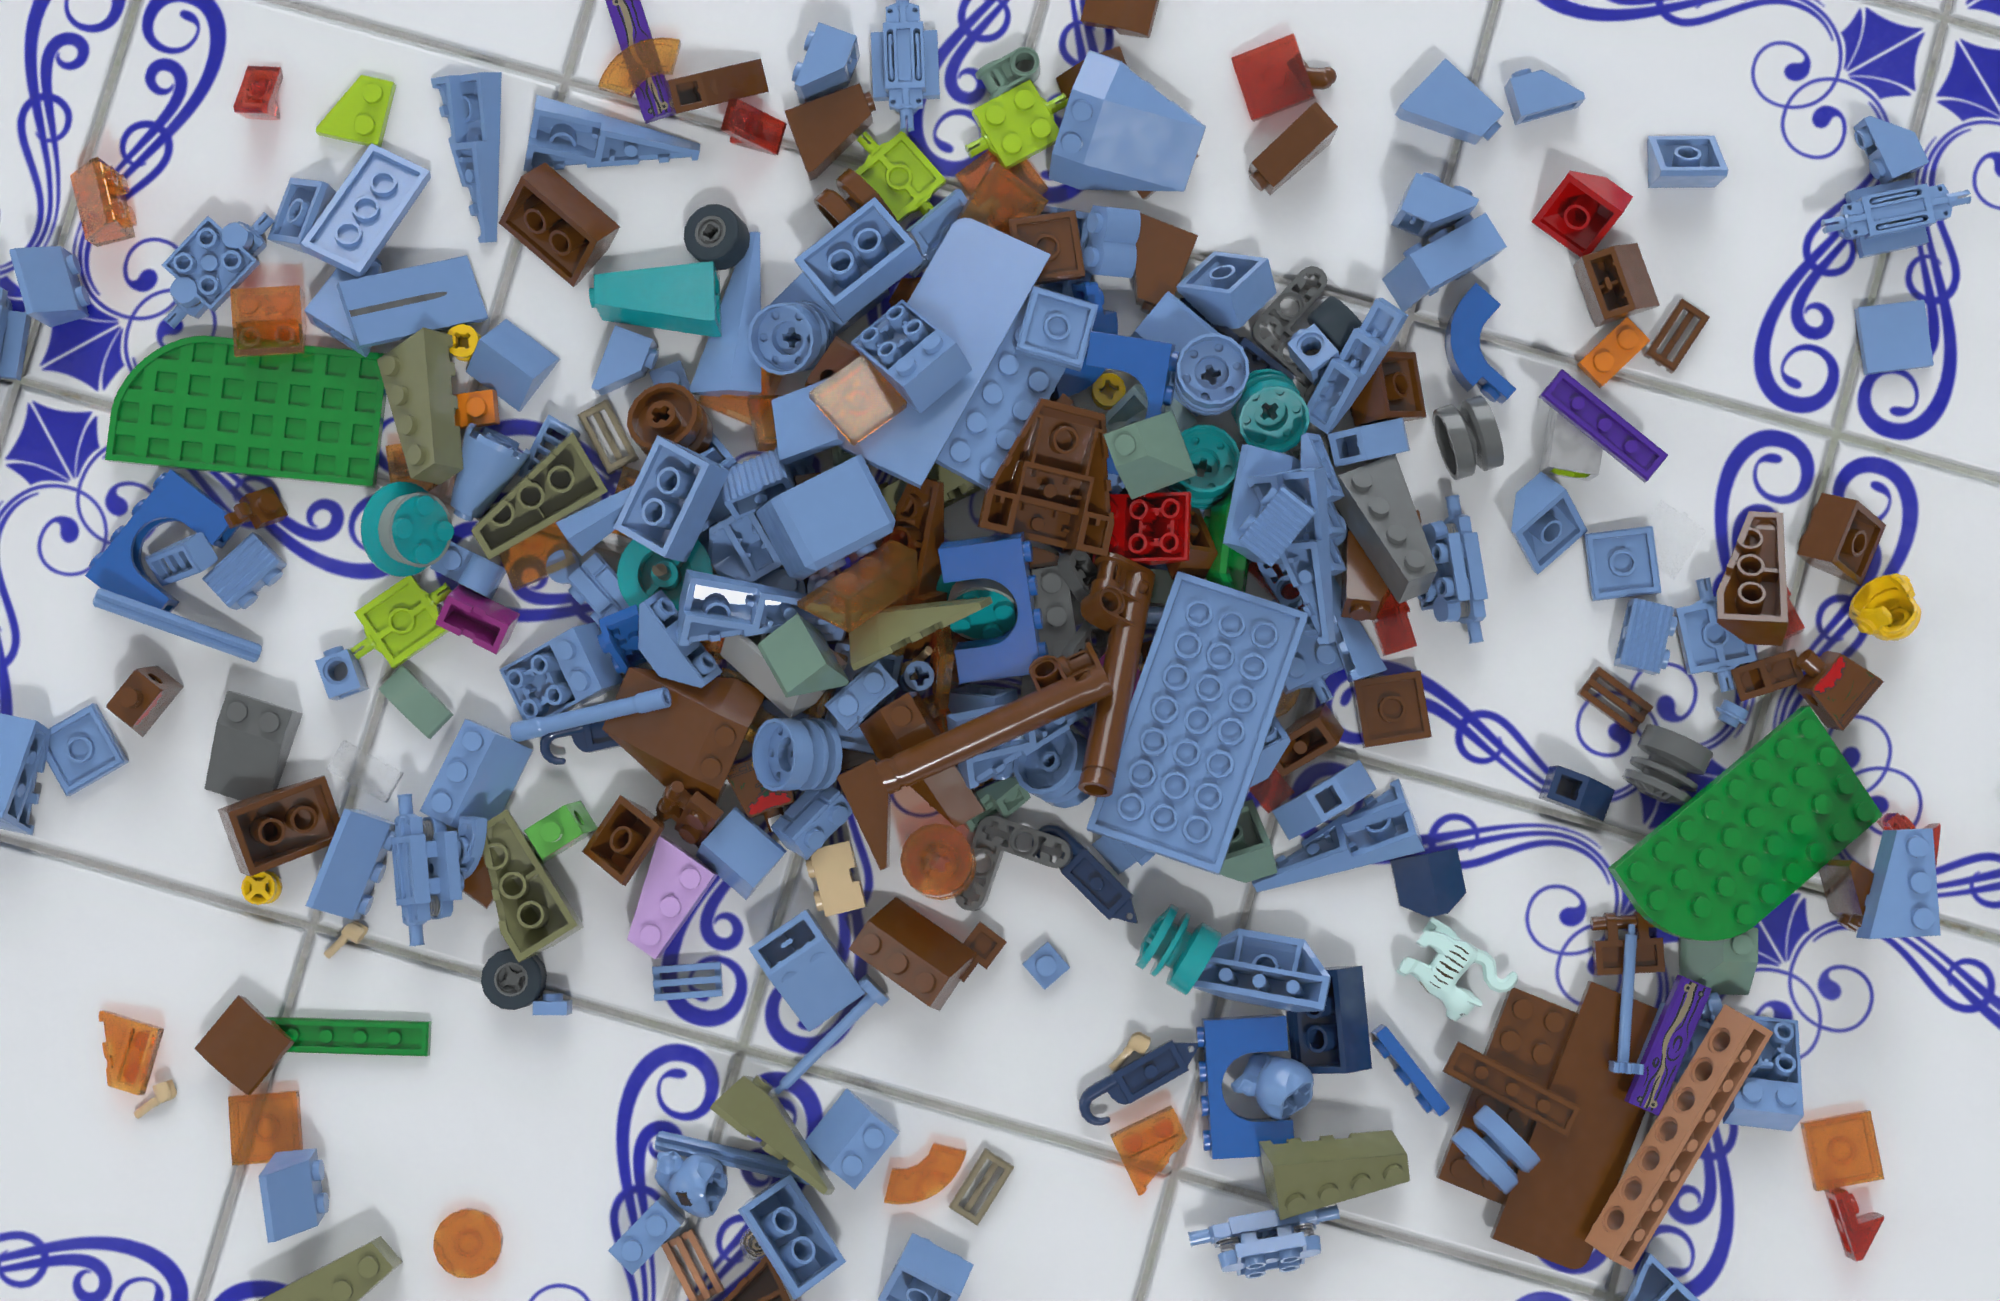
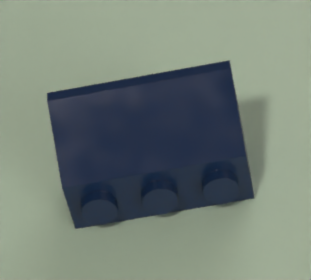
[1287,966,1372,1074]

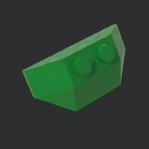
[1204,491,1249,593]

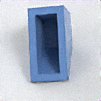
[1504,68,1586,125]
[591,325,659,396]

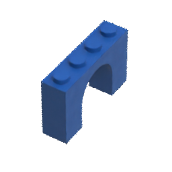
[1085,331,1180,475]
[85,469,241,626]
[938,532,1048,683]
[1196,1014,1294,1159]

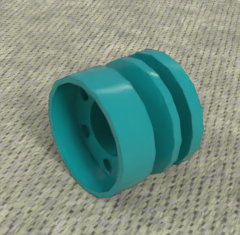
[1231,369,1310,453]
[1167,425,1240,510]
[1135,904,1222,995]

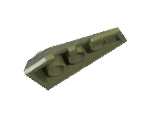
[848,596,993,671]
[483,809,584,963]
[710,1075,835,1195]

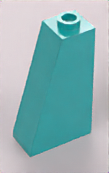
[589,261,722,337]

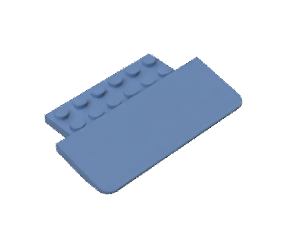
[838,218,1066,491]

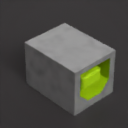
[1539,408,1603,481]

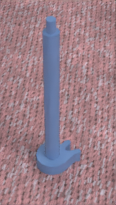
[1608,924,1644,1075]
[774,974,890,1095]

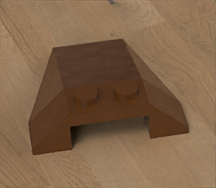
[977,398,1114,557]
[602,667,766,806]

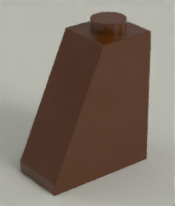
[785,83,876,181]
[1248,102,1338,195]
[1134,213,1198,314]
[1341,531,1391,621]

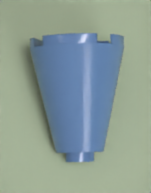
[450,423,531,521]

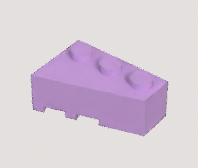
[627,835,718,959]

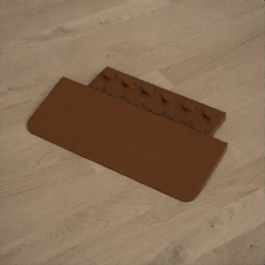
[1436,981,1658,1269]

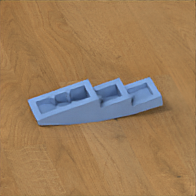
[1307,298,1409,434]
[1300,433,1346,576]

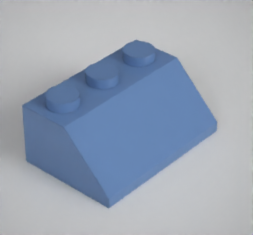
[794,197,923,323]
[1130,291,1220,417]
[613,435,730,563]
[1223,444,1301,564]
[420,719,533,829]
[305,808,396,920]
[738,1174,846,1300]

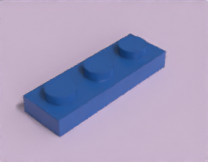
[1371,1024,1450,1117]

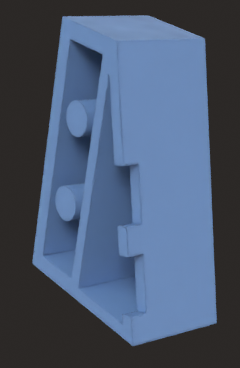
[1382,213,1507,312]
[0,713,51,836]
[1856,828,1941,939]
[1624,1252,1700,1301]

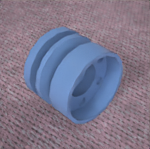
[747,301,836,375]
[1174,333,1249,416]
[752,718,843,791]

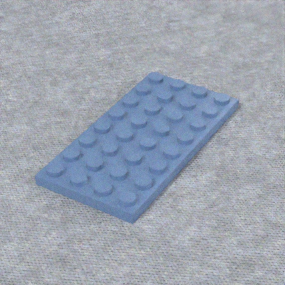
[1086,571,1309,875]

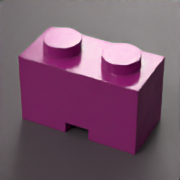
[435,584,520,655]

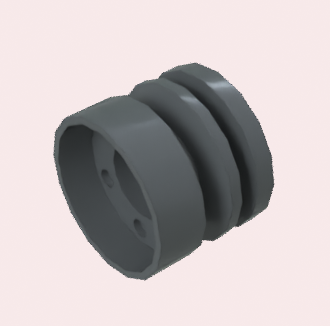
[1622,724,1713,806]

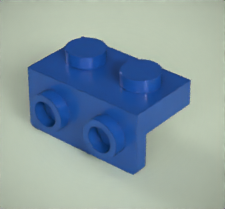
[597,604,647,675]

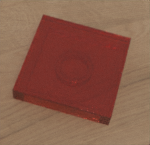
[1231,33,1316,122]

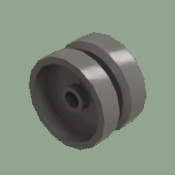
[1433,395,1504,480]

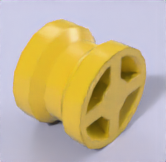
[447,324,481,362]
[1092,373,1126,410]
[241,870,283,905]

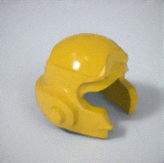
[1849,573,1921,641]

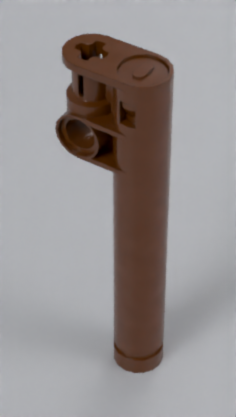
[1078,552,1156,797]
[876,641,1114,795]

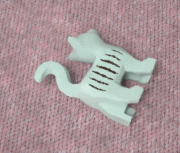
[1396,917,1518,1022]

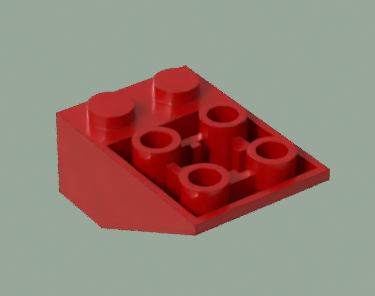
[1093,492,1191,566]

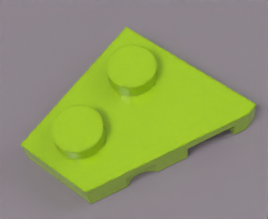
[315,75,396,147]

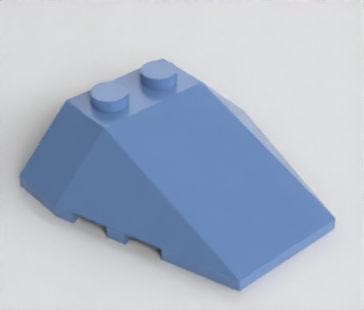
[1049,50,1206,192]

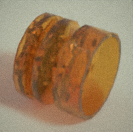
[900,823,977,901]

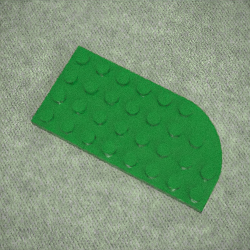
[105,335,387,488]
[1608,705,1883,941]

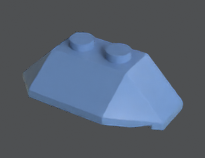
[1192,928,1331,1012]

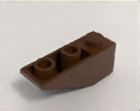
[664,59,769,114]

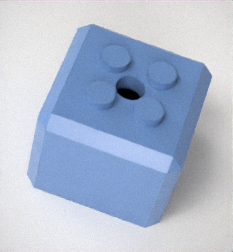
[755,454,896,581]

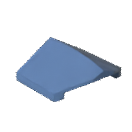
[708,512,783,583]

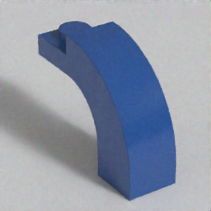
[1051,280,1118,399]
[1445,283,1516,404]

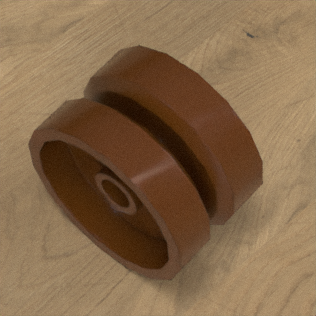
[814,168,898,228]
[627,382,713,456]

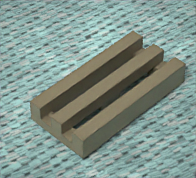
[578,399,639,475]
[949,1148,1014,1226]

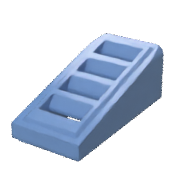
[518,415,581,478]
[145,532,218,587]

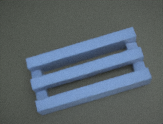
[652,962,723,1001]

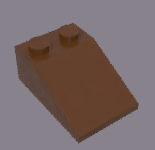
[837,759,891,871]
[218,775,340,877]

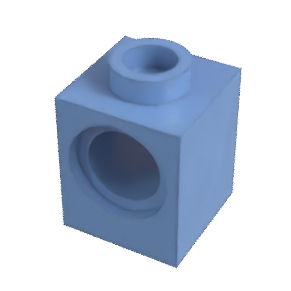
[1287,324,1339,386]
[315,646,369,701]

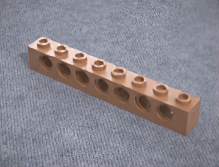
[1585,1004,1773,1270]

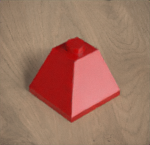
[1531,171,1633,258]

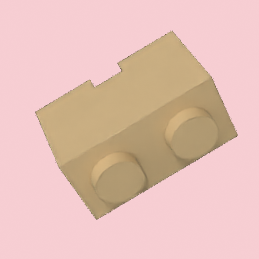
[805,840,867,917]

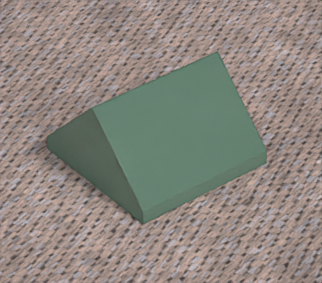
[758,613,849,698]

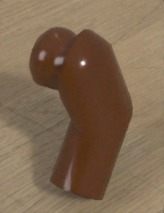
[1287,54,1337,90]

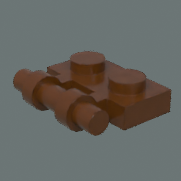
[656,781,724,848]
[1590,911,1665,976]

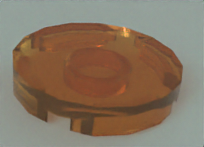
[433,1208,503,1278]

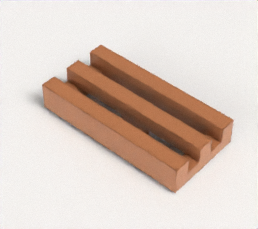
[661,1228,724,1301]

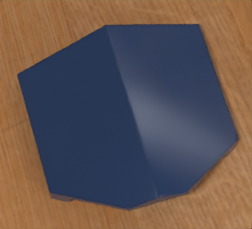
[1390,848,1467,917]

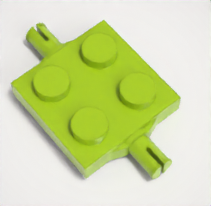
[965,79,1068,171]
[855,131,946,224]
[350,575,452,669]

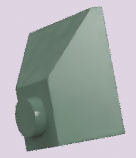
[1103,410,1196,499]
[1220,800,1277,883]
[1679,927,1758,995]

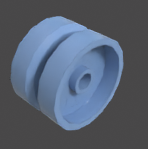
[1013,729,1090,808]
[1451,1105,1541,1195]

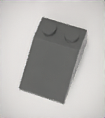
[204,691,303,801]

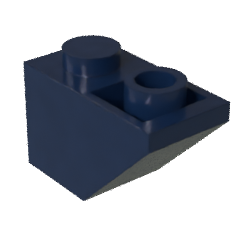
[1539,765,1615,822]

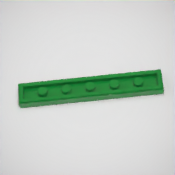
[265,1016,432,1056]

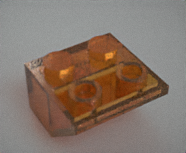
[70,157,137,247]
[230,285,307,357]

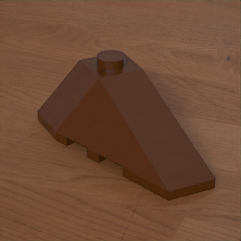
[862,477,944,607]
[1716,511,1789,646]
[859,691,986,828]

